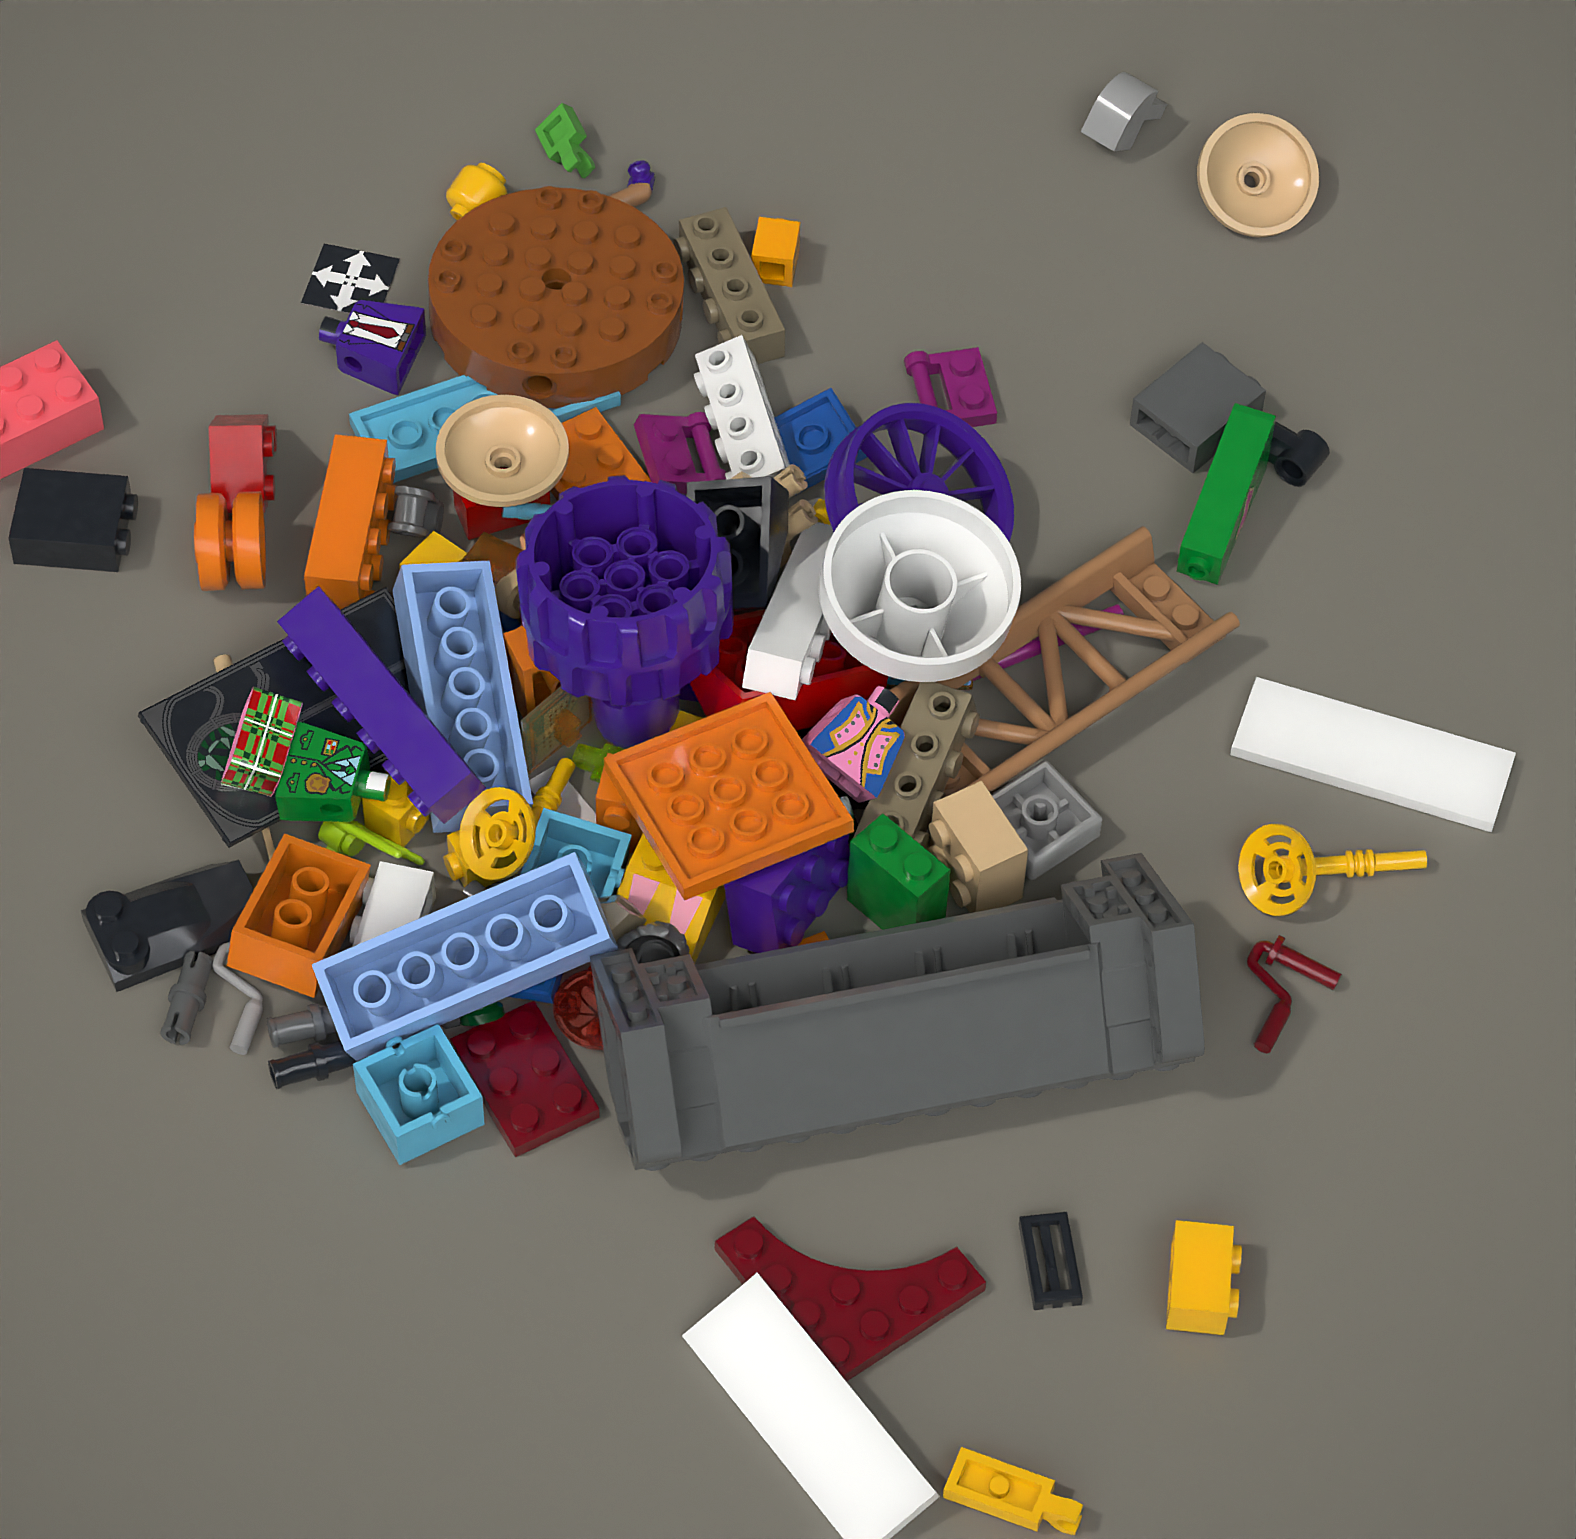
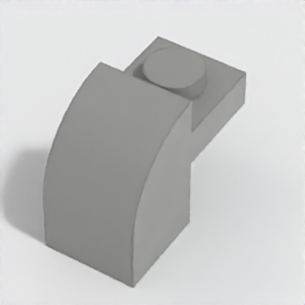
[1081,72,1167,151]

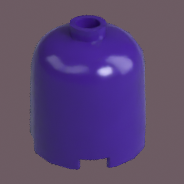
[591,695,679,749]

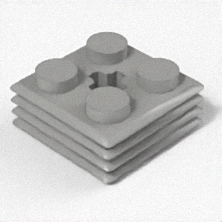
[991,760,1102,880]

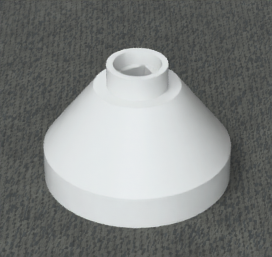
[819,490,1021,682]

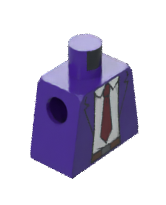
[319,300,426,395]

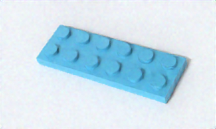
[349,375,621,483]

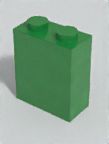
[847,813,950,930]

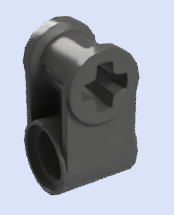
[387,486,444,539]

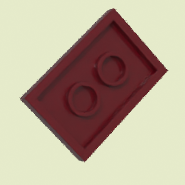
[450,1000,600,1157]

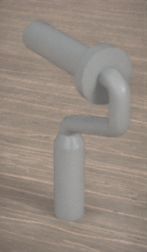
[212,942,263,1055]

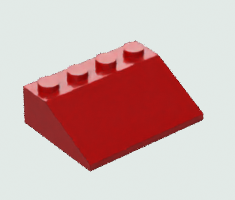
[690,609,888,731]

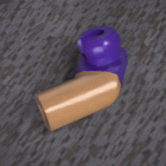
[609,160,655,207]

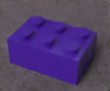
[724,834,849,953]

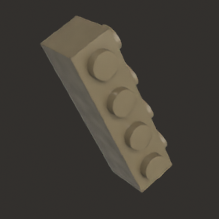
[674,207,785,364]
[853,682,980,849]

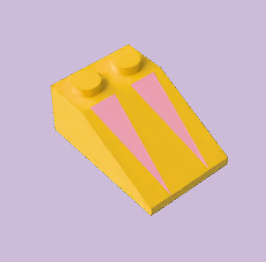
[590,833,726,973]

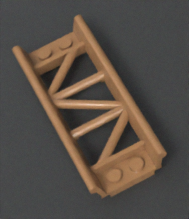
[889,526,1240,796]

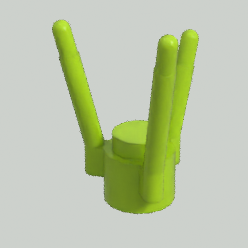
[318,820,425,866]

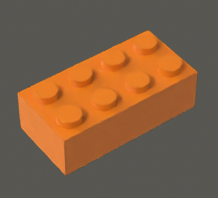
[304,434,398,610]

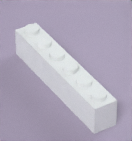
[742,522,834,700]

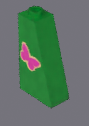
[1176,403,1276,585]

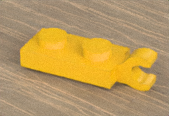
[943,1447,1083,1535]

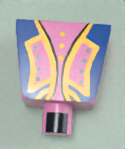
[801,686,905,803]

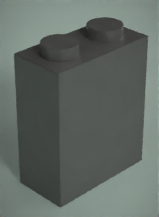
[1130,342,1266,473]

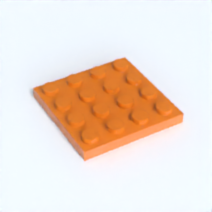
[604,692,854,901]

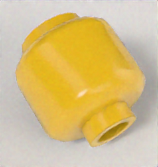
[446,162,507,220]

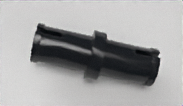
[268,1041,366,1089]

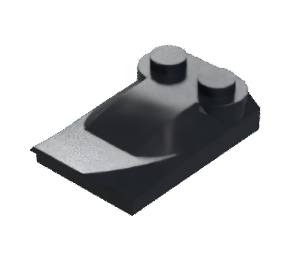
[81,860,254,992]

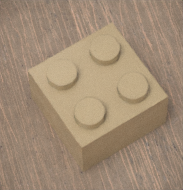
[927,781,1028,913]

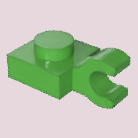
[535,103,595,179]

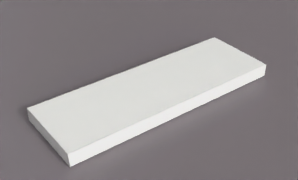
[1230,677,1516,833]
[682,1273,940,1539]

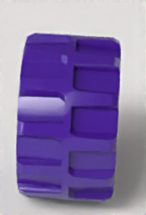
[515,475,734,707]

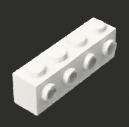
[694,335,790,479]

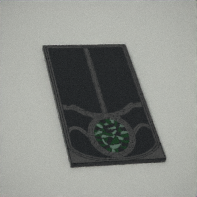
[138,587,410,848]

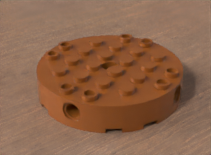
[428,186,684,409]

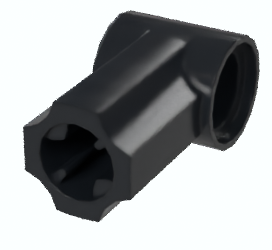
[1268,421,1330,487]

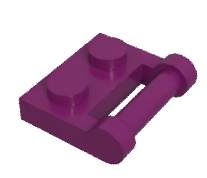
[904,347,997,427]
[634,412,726,494]

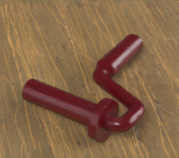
[1247,935,1342,1054]

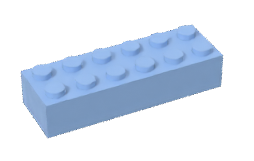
[392,561,533,833]
[312,852,618,1061]

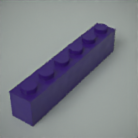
[277,586,486,824]

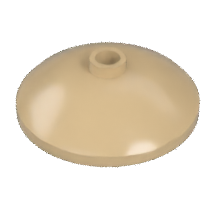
[1197,113,1319,237]
[436,395,569,507]

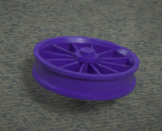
[824,403,1014,542]

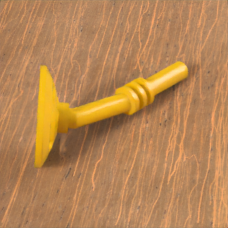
[459,758,575,880]
[1238,824,1427,916]

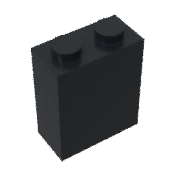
[8,468,138,572]

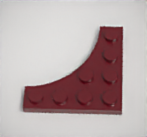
[715,1216,986,1382]

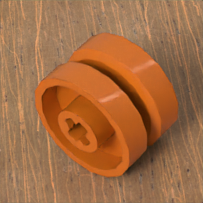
[194,491,266,591]

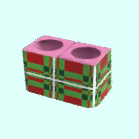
[221,686,303,797]

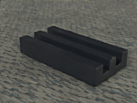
[1018,1212,1083,1310]

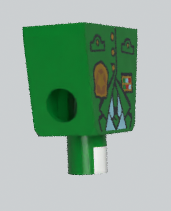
[275,722,391,822]

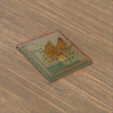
[521,686,592,775]

